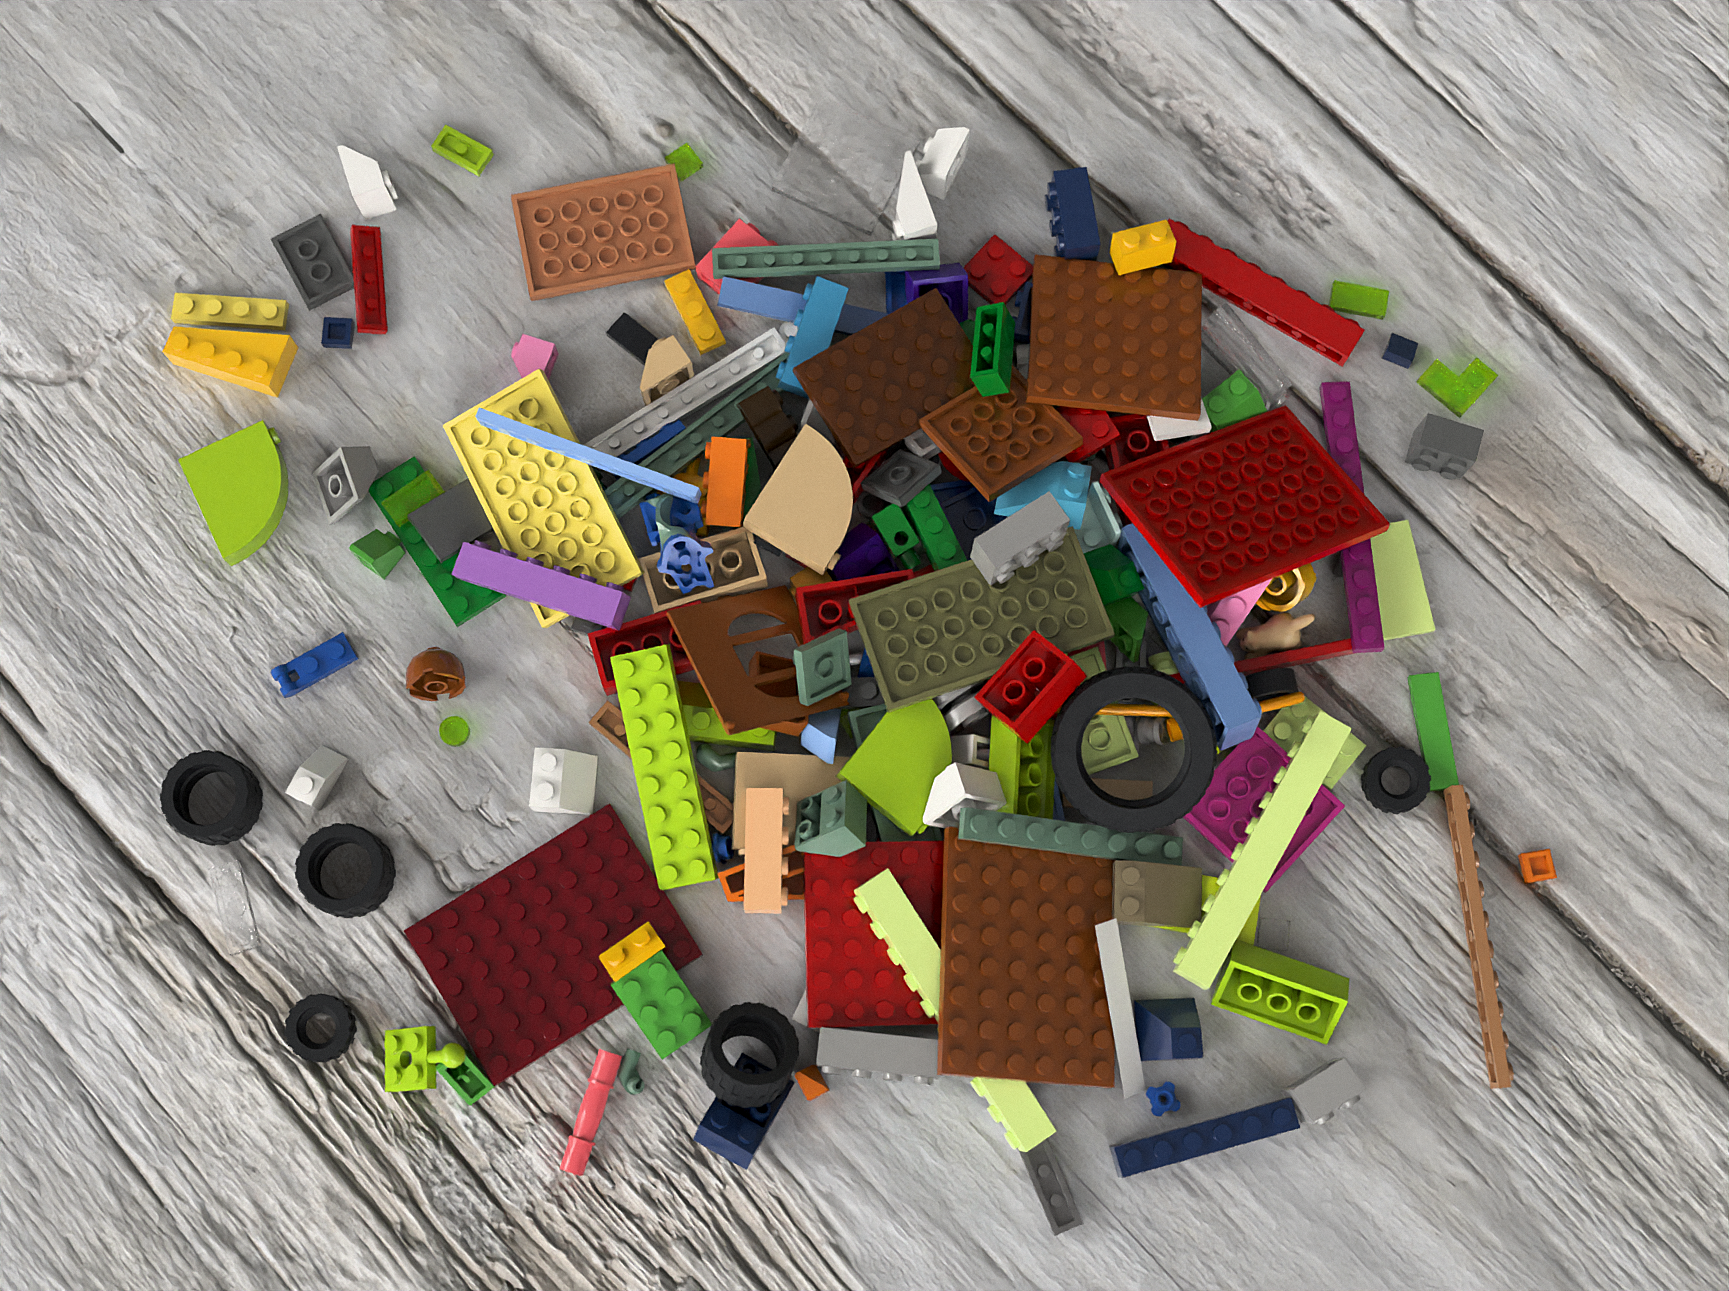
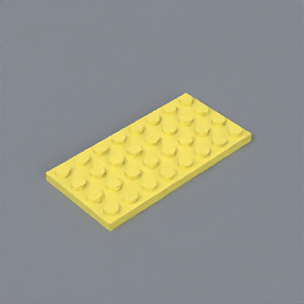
[443,369,645,628]

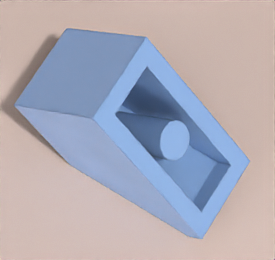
[801,709,841,764]

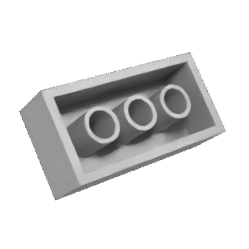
[816,1027,940,1085]

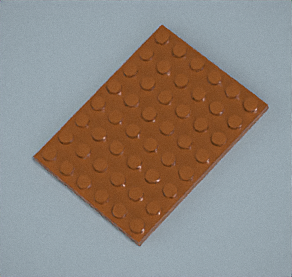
[937,827,1115,1089]

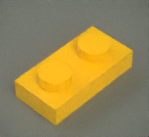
[598,921,666,982]

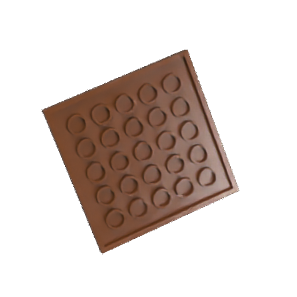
[1026,254,1202,421]

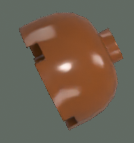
[406,647,466,701]

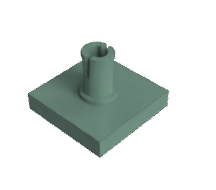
[792,628,852,706]

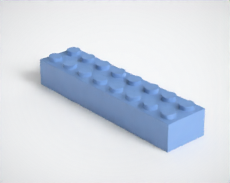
[1118,523,1262,751]

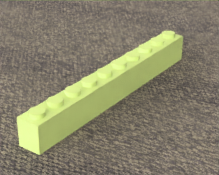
[1172,711,1352,990]
[853,869,1056,1152]

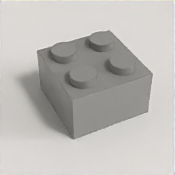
[1281,1057,1366,1125]

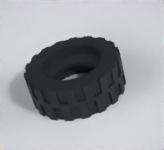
[1361,746,1431,814]
[284,994,357,1062]

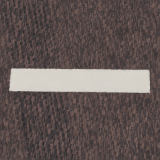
[1095,918,1146,1099]

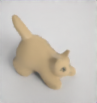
[1236,612,1315,659]

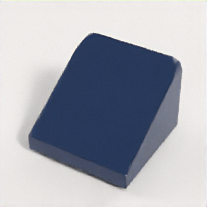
[1381,333,1418,369]

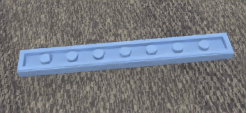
[475,408,702,504]

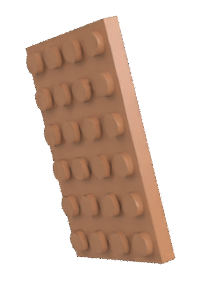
[511,164,696,301]

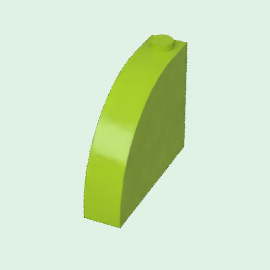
[178,420,289,566]
[836,698,952,836]

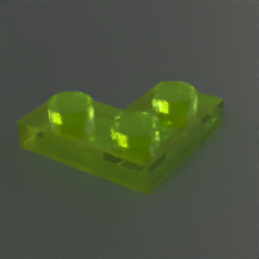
[1416,357,1498,418]

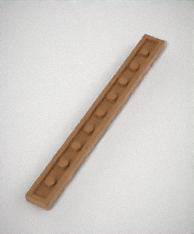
[1443,785,1514,1089]

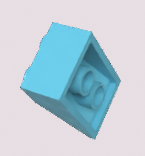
[994,461,1092,530]

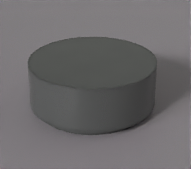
[857,491,885,519]

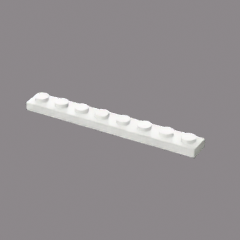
[584,327,786,471]

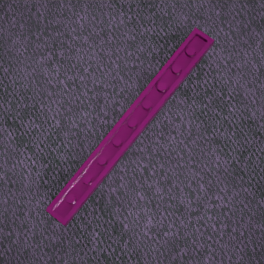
[1319,381,1385,653]

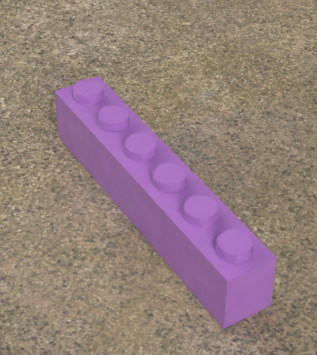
[451,540,631,631]

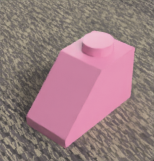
[511,334,558,380]

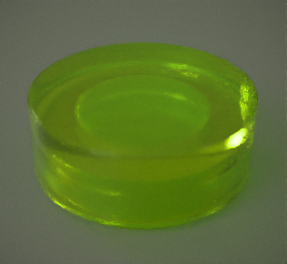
[439,716,470,747]

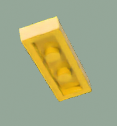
[664,269,726,355]

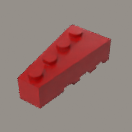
[795,569,914,644]

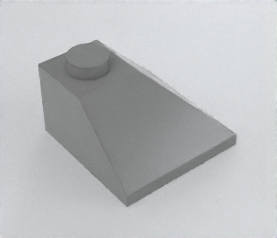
[312,446,378,525]

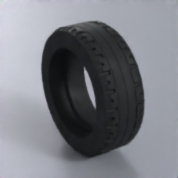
[1051,666,1217,833]

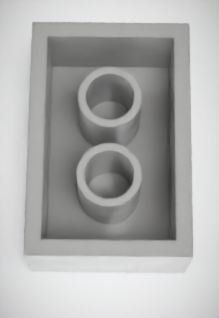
[970,491,1070,586]

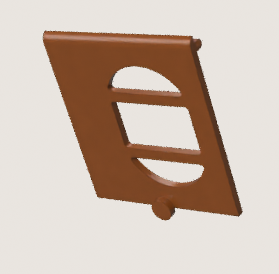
[666,585,849,735]

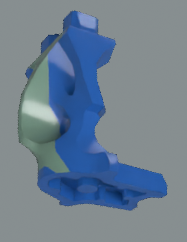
[639,492,715,594]

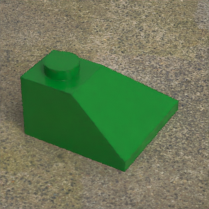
[1083,544,1144,606]

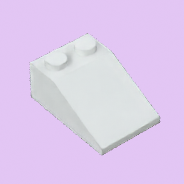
[892,150,937,241]

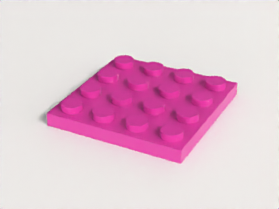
[1183,726,1345,893]

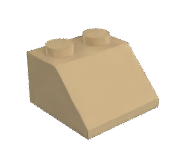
[640,335,694,407]

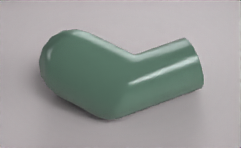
[696,743,736,772]
[618,1048,645,1095]

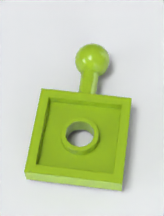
[384,1026,465,1092]

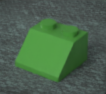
[1202,369,1268,434]

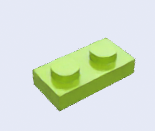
[431,125,494,177]

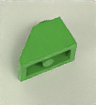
[348,529,405,580]

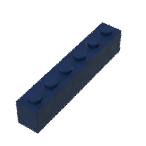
[1110,1098,1300,1178]

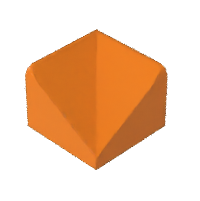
[795,1065,830,1101]

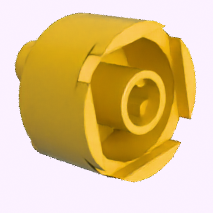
[1256,563,1316,612]

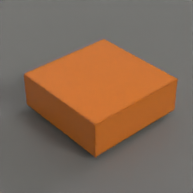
[1518,849,1557,884]

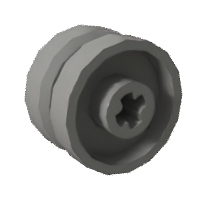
[932,680,990,736]

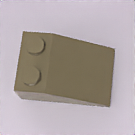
[1112,860,1202,928]

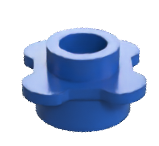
[711,833,734,864]
[1146,1082,1181,1117]

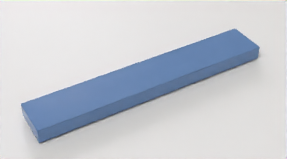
[717,276,888,336]

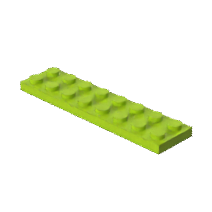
[610,644,719,890]

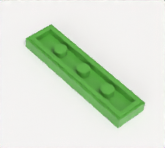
[1407,672,1459,791]

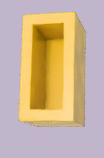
[1109,219,1176,275]

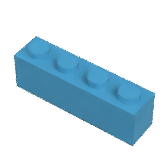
[775,276,849,399]

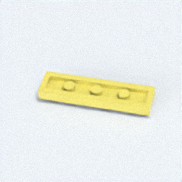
[171,293,289,331]

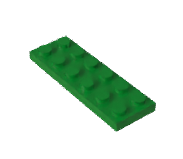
[368,456,506,627]

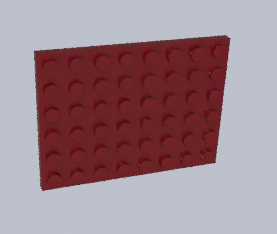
[404,803,703,1086]

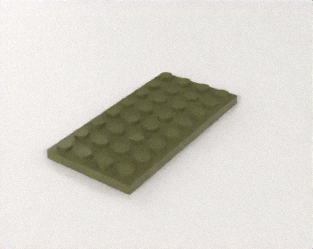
[849,526,1115,713]

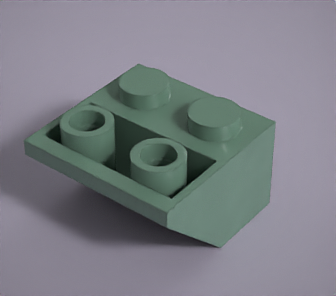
[795,780,867,857]

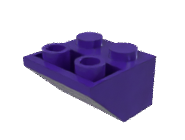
[826,522,900,581]

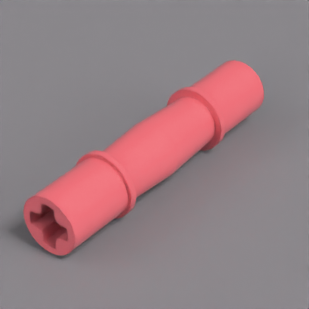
[559,1049,622,1176]

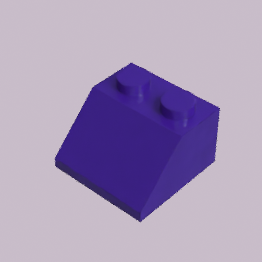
[905,262,968,324]

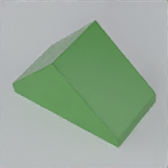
[435,1049,494,1106]

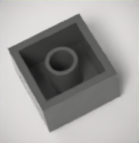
[1405,413,1484,480]

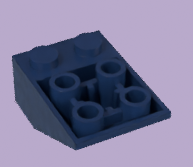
[693,1053,795,1170]

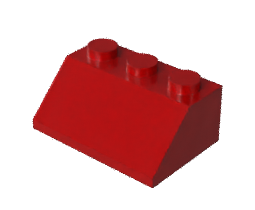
[974,630,1087,744]

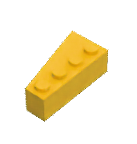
[163,326,299,398]

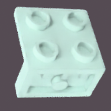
[1074,481,1123,553]

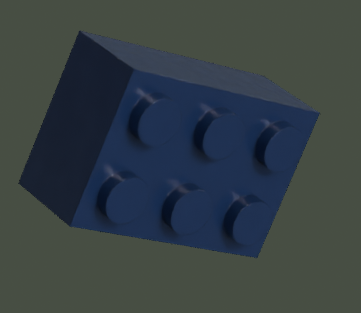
[1045,167,1101,261]

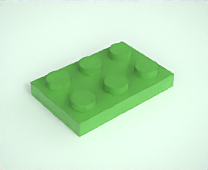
[611,950,712,1060]

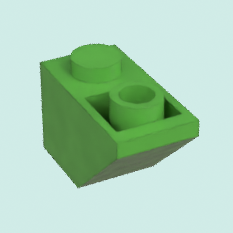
[1104,597,1148,663]

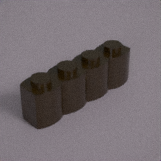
[737,386,798,471]

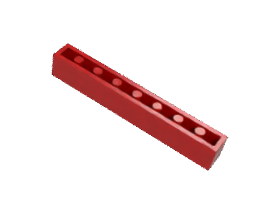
[1163,218,1365,367]

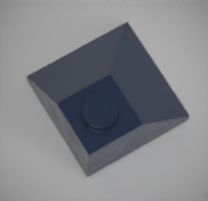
[1133,998,1203,1061]

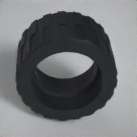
[160,750,263,846]
[295,823,396,918]
[700,1002,799,1108]

